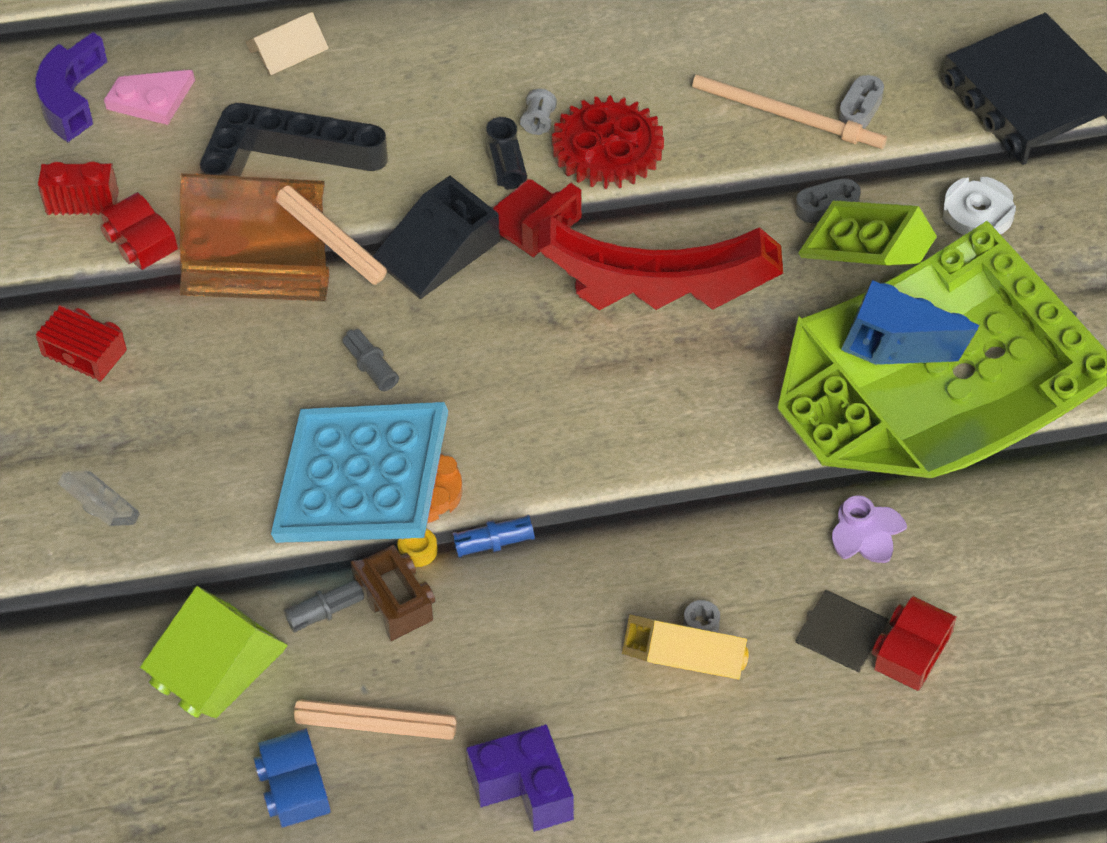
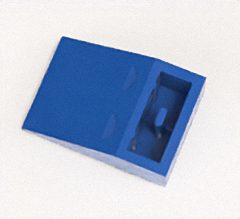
[841,280,979,365]

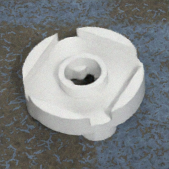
[943,177,1016,235]

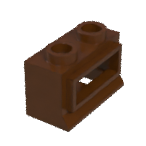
[351,545,436,642]

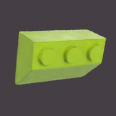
[798,201,937,265]

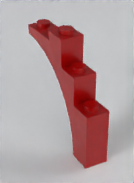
[538,216,784,311]

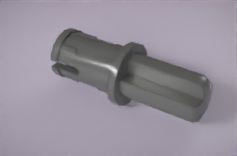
[342,329,399,392]
[284,581,364,633]

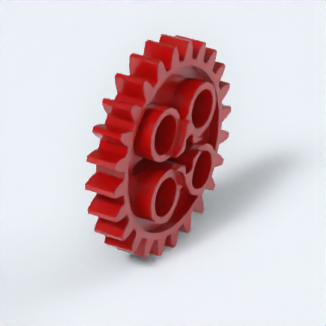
[552,95,664,189]

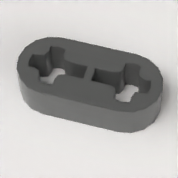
[795,179,861,223]

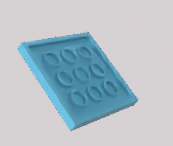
[271,402,449,543]

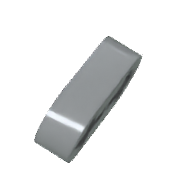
[839,75,884,129]

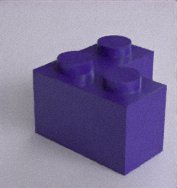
[466,724,574,832]

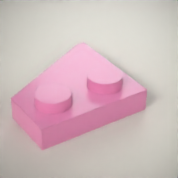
[104,70,195,125]

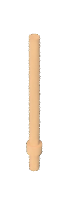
[692,75,887,149]

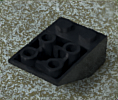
[373,175,500,300]

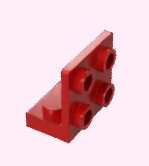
[492,179,582,258]

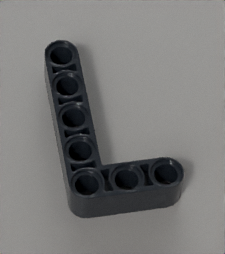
[200,103,388,199]

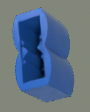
[254,728,331,828]

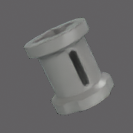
[520,89,557,135]

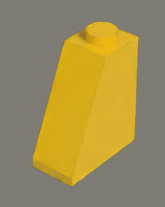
[622,614,749,679]

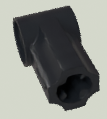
[486,117,527,190]

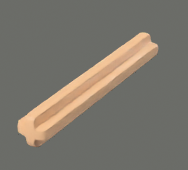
[276,185,387,285]
[294,699,457,740]

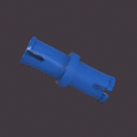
[453,514,535,558]

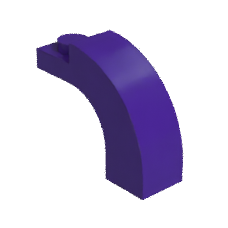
[36,32,107,143]

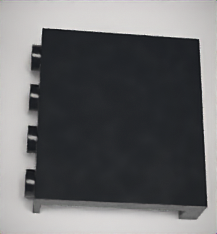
[942,12,1107,165]

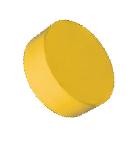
[398,529,438,567]

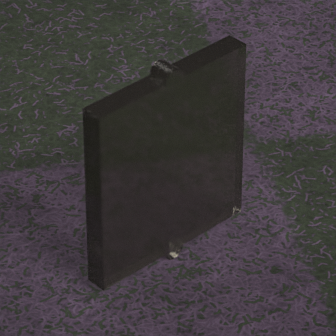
[795,589,889,673]

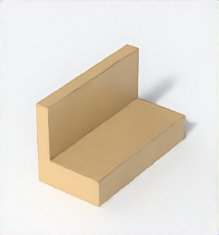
[245,12,329,76]

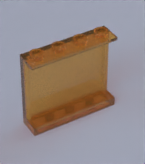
[179,173,330,301]

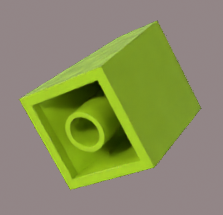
[140,586,288,719]

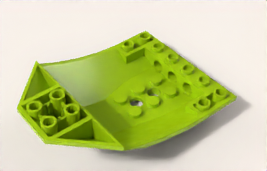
[778,220,1107,478]

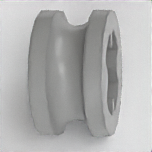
[684,600,720,632]

